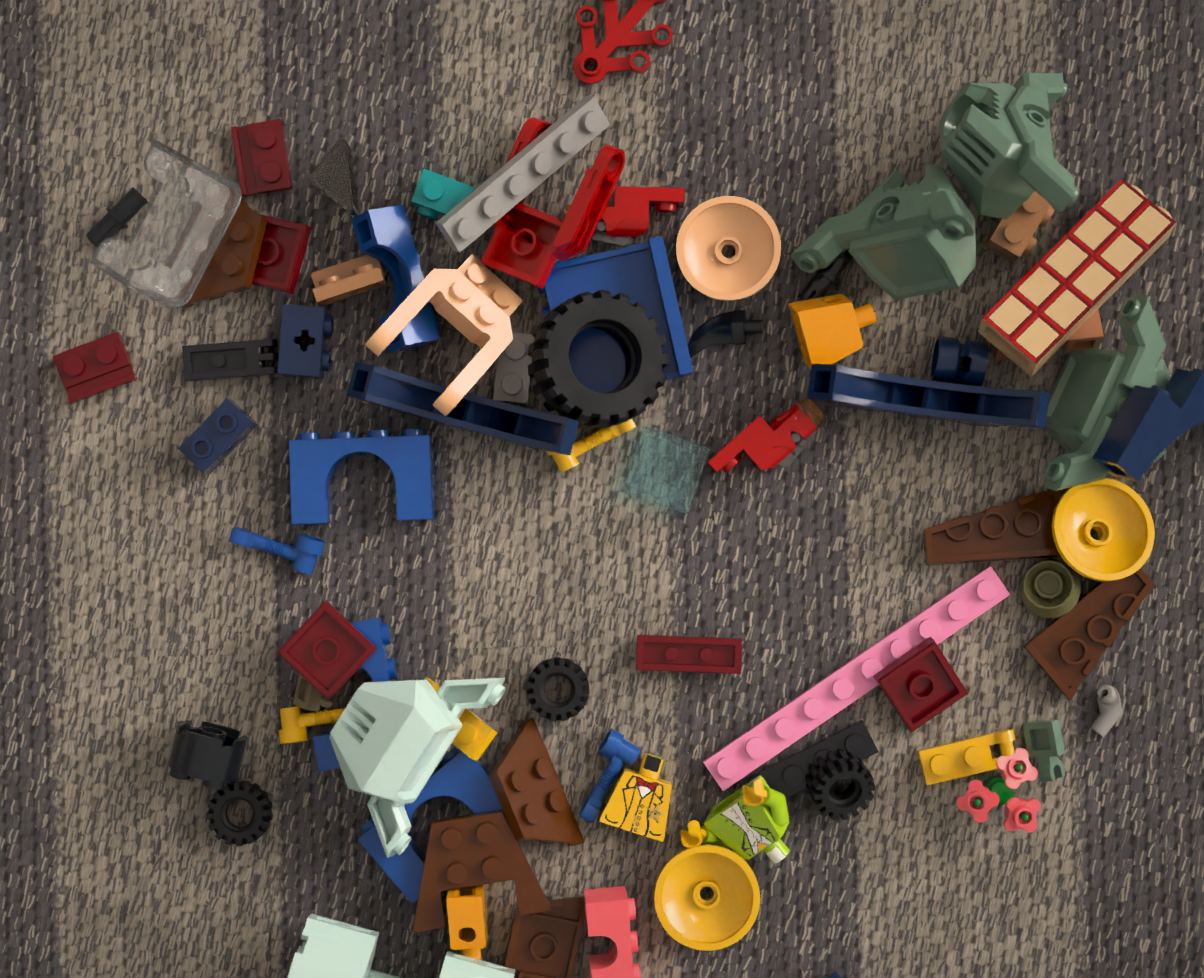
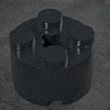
[168,720,247,789]

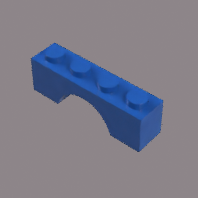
[351,205,440,354]

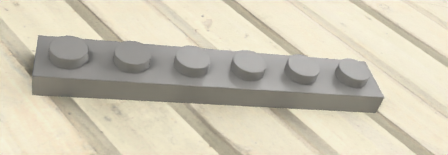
[436,95,610,253]

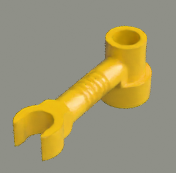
[545,419,636,473]
[278,707,345,744]

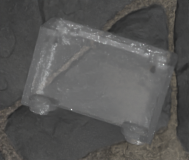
[90,139,242,308]

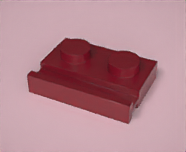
[231,119,293,197]
[53,332,138,404]

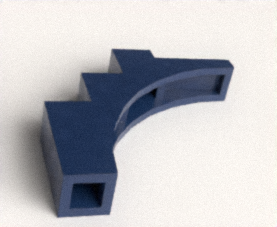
[346,362,579,456]
[807,364,1050,429]
[1092,368,1204,482]

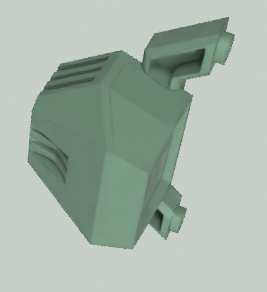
[939,73,1079,219]
[791,163,976,300]
[1044,293,1171,491]

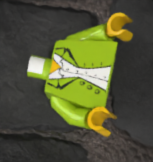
[680,775,790,864]

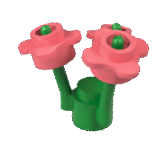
[956,748,1041,833]

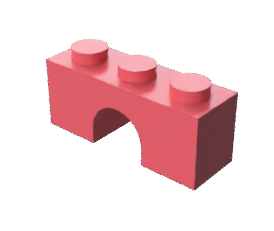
[583,886,641,978]

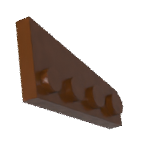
[923,489,1061,566]
[1023,568,1155,700]

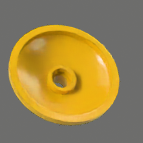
[1052,478,1155,582]
[654,844,760,951]

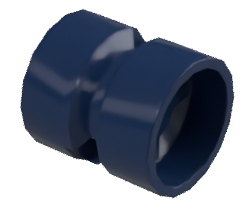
[931,336,989,386]

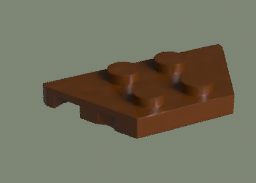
[176,175,267,308]
[488,718,585,846]

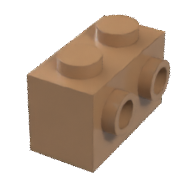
[983,191,1055,263]

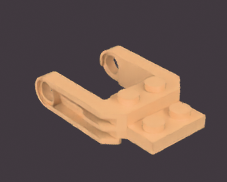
[365,254,524,416]

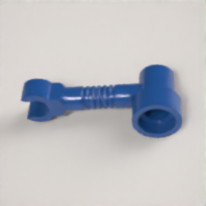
[229,527,325,574]
[578,728,640,823]

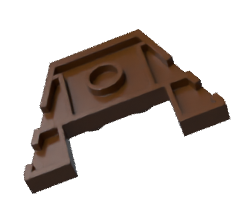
[413,809,551,933]
[503,896,586,978]

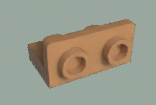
[311,255,387,307]

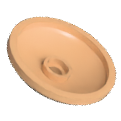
[676,196,781,301]

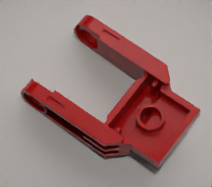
[481,117,625,289]

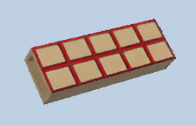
[978,179,1176,377]

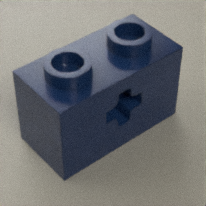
[277,304,334,379]
[178,398,258,474]

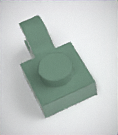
[1022,719,1065,782]

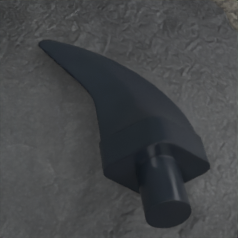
[688,310,764,358]

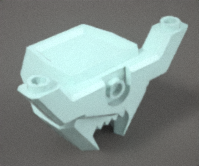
[330,678,506,858]

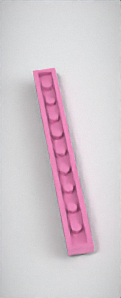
[703,566,1010,791]

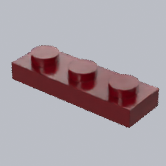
[636,635,742,674]

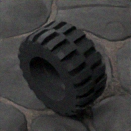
[527,290,669,430]

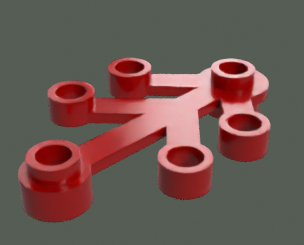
[573,0,673,84]

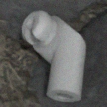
[1090,685,1123,738]

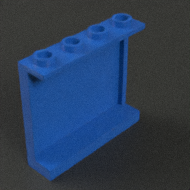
[538,236,693,393]

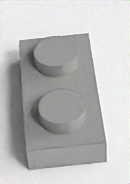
[493,332,535,404]

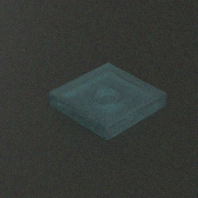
[622,426,710,514]

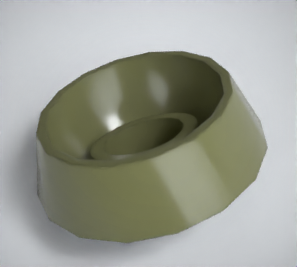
[1019,559,1081,618]

